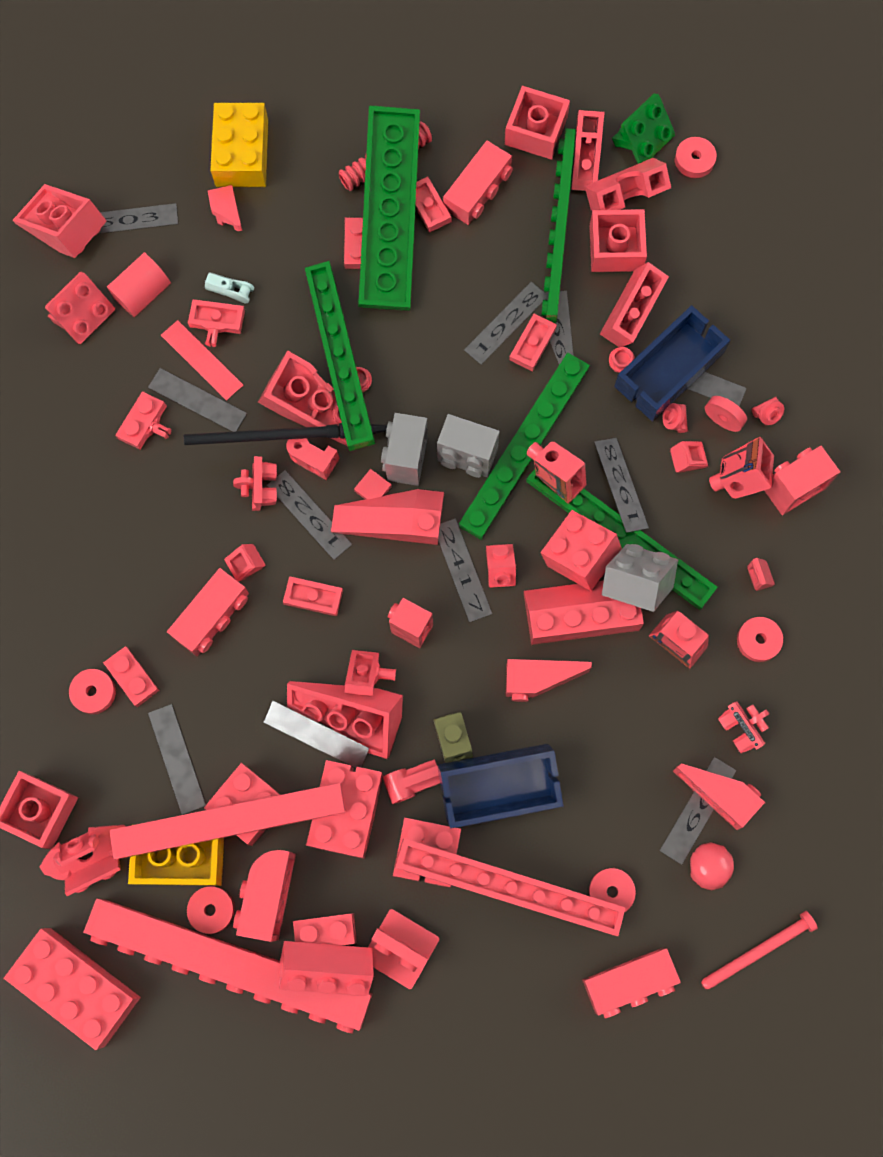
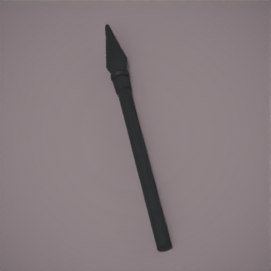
[183,423,387,445]

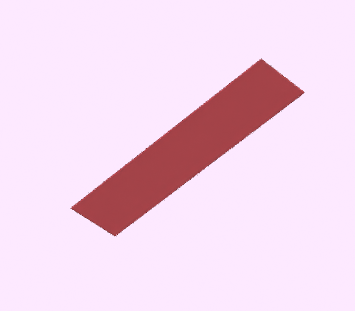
[161,320,243,401]

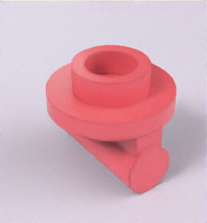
[751,397,784,425]
[663,403,688,433]

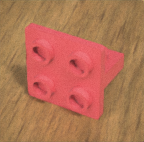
[45,272,115,344]
[368,909,440,989]

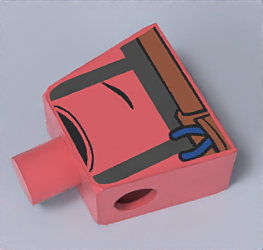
[709,437,774,499]
[527,441,587,504]
[649,611,709,669]

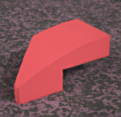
[207,185,242,231]

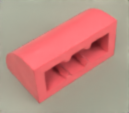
[107,252,171,317]

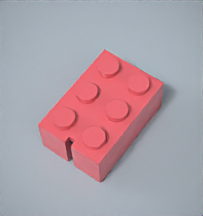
[306,760,384,859]

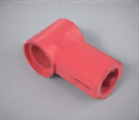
[382,759,440,804]

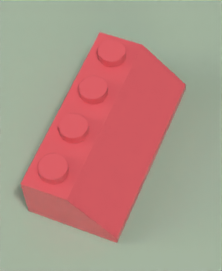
[524,580,644,645]

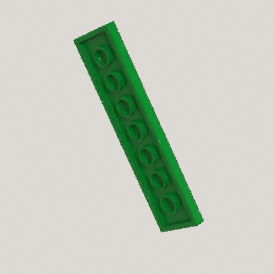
[358,105,420,311]

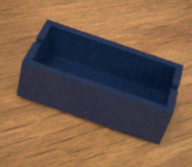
[614,305,730,422]
[437,744,564,829]

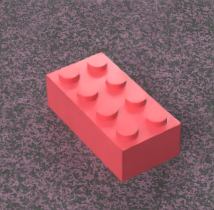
[3,928,141,1050]

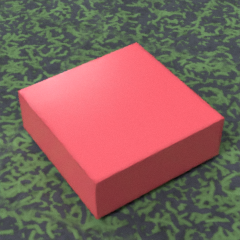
[354,469,392,499]

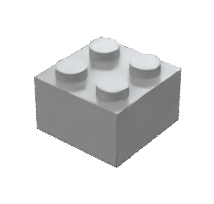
[381,413,428,486]
[437,414,499,478]
[602,544,678,612]

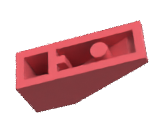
[571,110,604,191]
[506,659,592,702]
[673,763,765,830]

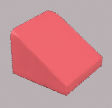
[670,441,708,472]
[224,544,266,582]
[747,558,775,591]

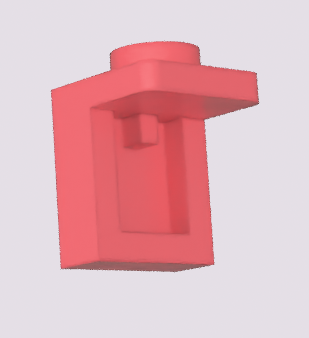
[486,544,516,588]

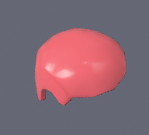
[690,842,734,890]

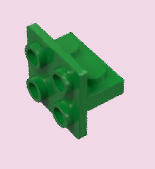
[612,93,675,164]

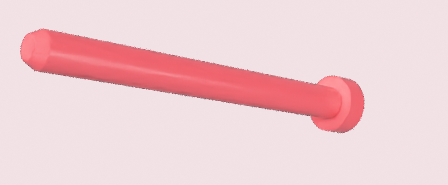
[701,911,818,989]

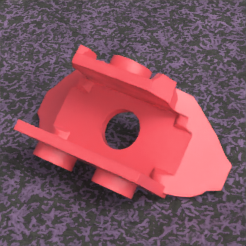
[39,825,126,896]

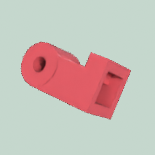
[286,438,340,480]

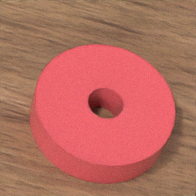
[675,137,717,178]
[705,396,747,432]
[737,617,783,662]
[69,669,116,714]
[588,868,636,912]
[187,886,235,934]

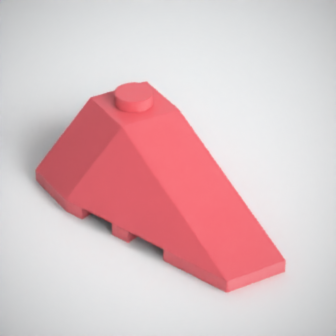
[258,351,347,446]
[331,489,444,545]
[287,681,403,759]

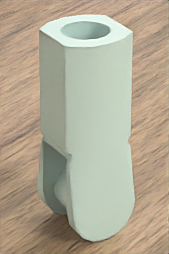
[205,272,254,303]

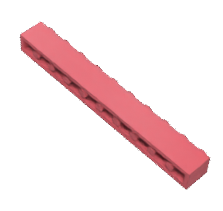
[83,898,373,1034]

